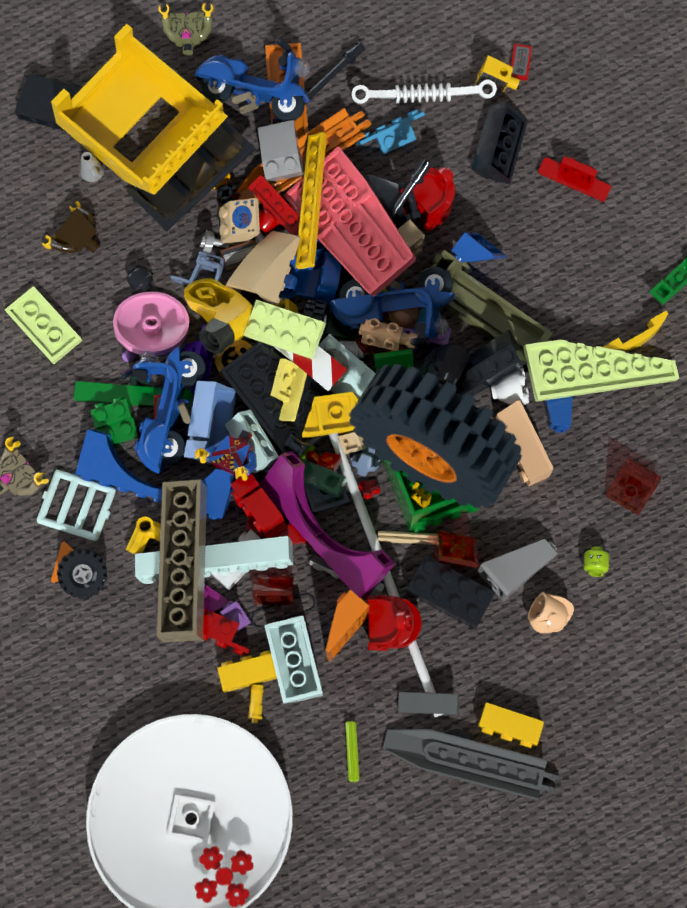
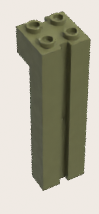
[423,250,553,365]

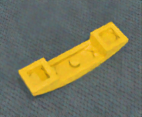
[603,311,668,353]

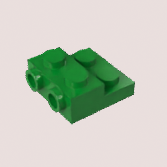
[90,397,140,446]

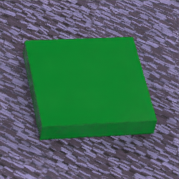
[374,349,414,374]

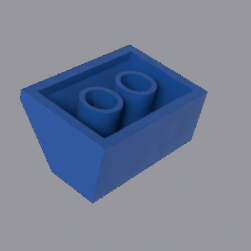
[451,232,507,263]

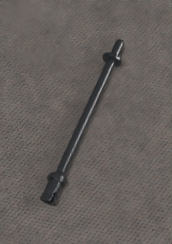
[272,42,365,124]
[342,158,433,284]

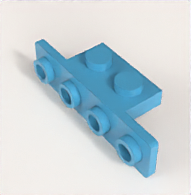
[356,109,425,154]

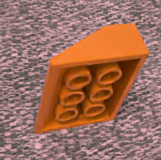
[326,590,369,662]

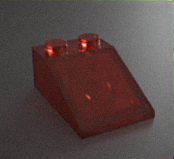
[433,530,479,568]

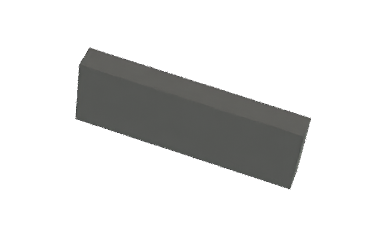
[398,692,459,715]

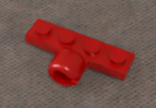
[248,175,300,236]

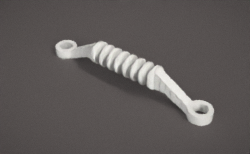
[351,80,497,104]

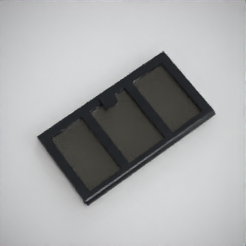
[126,120,256,232]

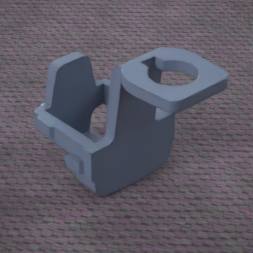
[171,251,224,285]
[351,447,380,477]

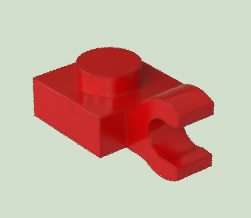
[305,451,342,473]

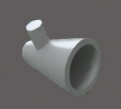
[80,152,104,182]

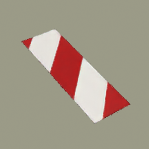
[275,346,347,391]

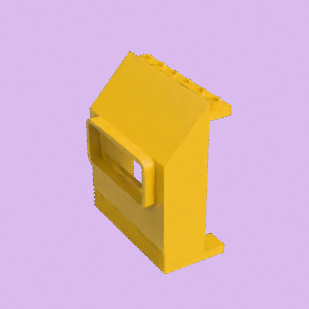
[51,24,228,195]

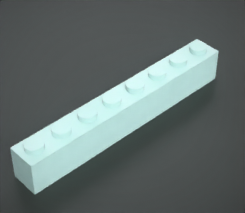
[135,536,293,584]

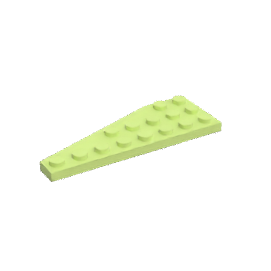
[523,340,679,402]

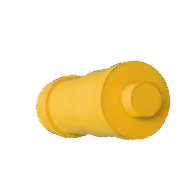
[248,685,264,723]

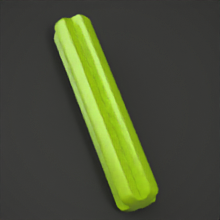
[345,721,359,782]

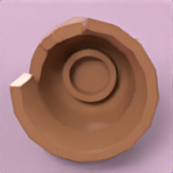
[382,308,421,330]

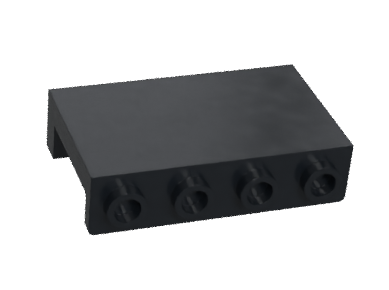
[15,73,83,131]

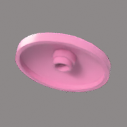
[113,292,189,356]

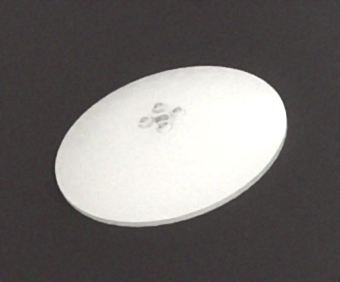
[86,714,292,908]

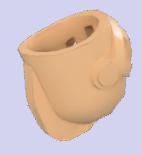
[528,592,574,634]

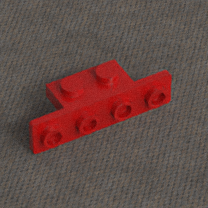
[538,156,611,202]
[203,608,251,656]

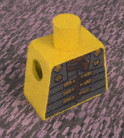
[475,55,520,93]

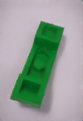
[649,257,687,305]

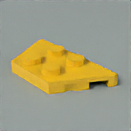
[302,392,358,438]

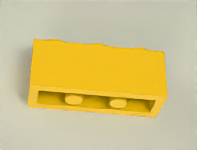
[217,650,277,693]
[478,702,544,748]

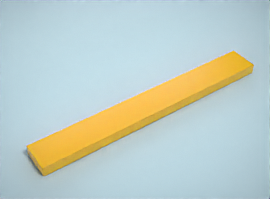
[295,132,327,270]

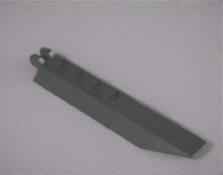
[383,729,559,800]

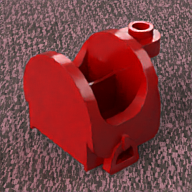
[401,167,455,233]
[366,595,422,651]

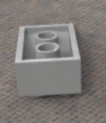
[258,120,304,183]

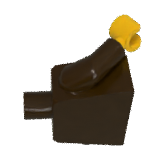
[41,201,100,254]

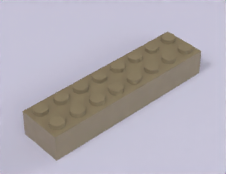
[157,480,207,642]

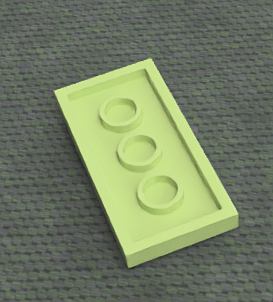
[5,286,82,365]
[243,300,326,360]

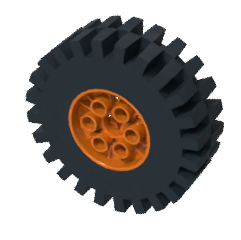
[349,364,522,508]

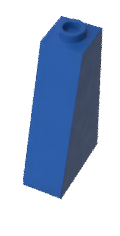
[543,396,573,433]

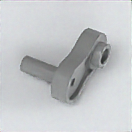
[200,230,230,253]

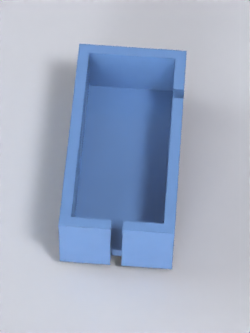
[184,381,236,464]

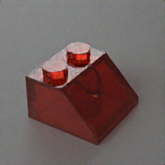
[605,458,661,515]
[252,574,294,605]

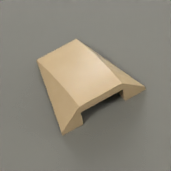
[226,231,301,305]

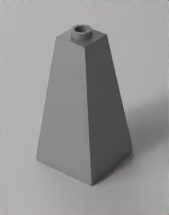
[477,539,558,601]

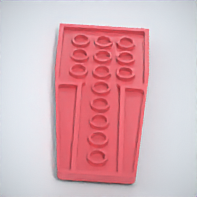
[284,146,416,296]

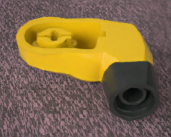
[184,278,254,354]

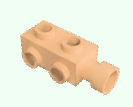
[359,319,418,351]

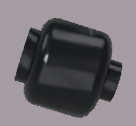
[126,264,154,293]

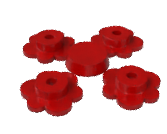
[195,846,254,907]

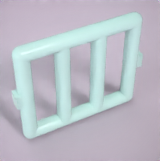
[37,470,116,541]

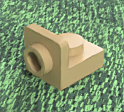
[338,431,367,454]

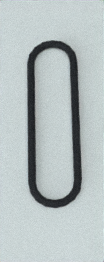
[250,593,316,629]

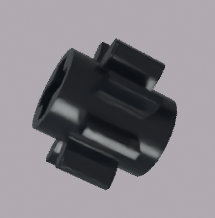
[217,182,241,204]

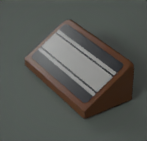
[220,240,257,271]

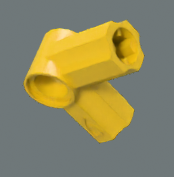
[126,516,161,554]

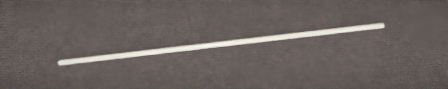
[255,229,443,718]

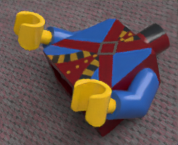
[195,430,257,481]

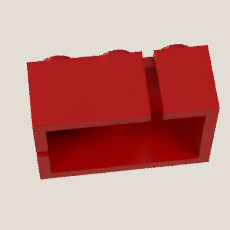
[230,473,287,539]

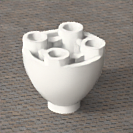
[491,368,529,405]

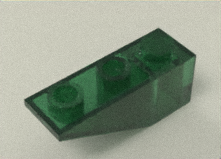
[300,458,347,498]

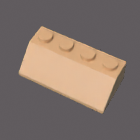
[496,400,554,486]

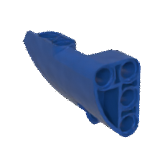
[279,239,342,302]

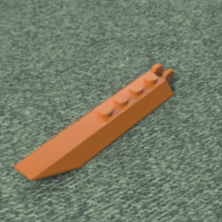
[236,108,371,204]

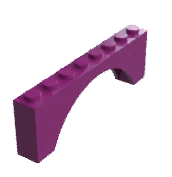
[259,451,395,598]

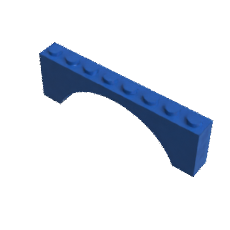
[75,429,236,520]

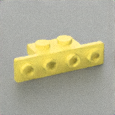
[271,359,307,421]

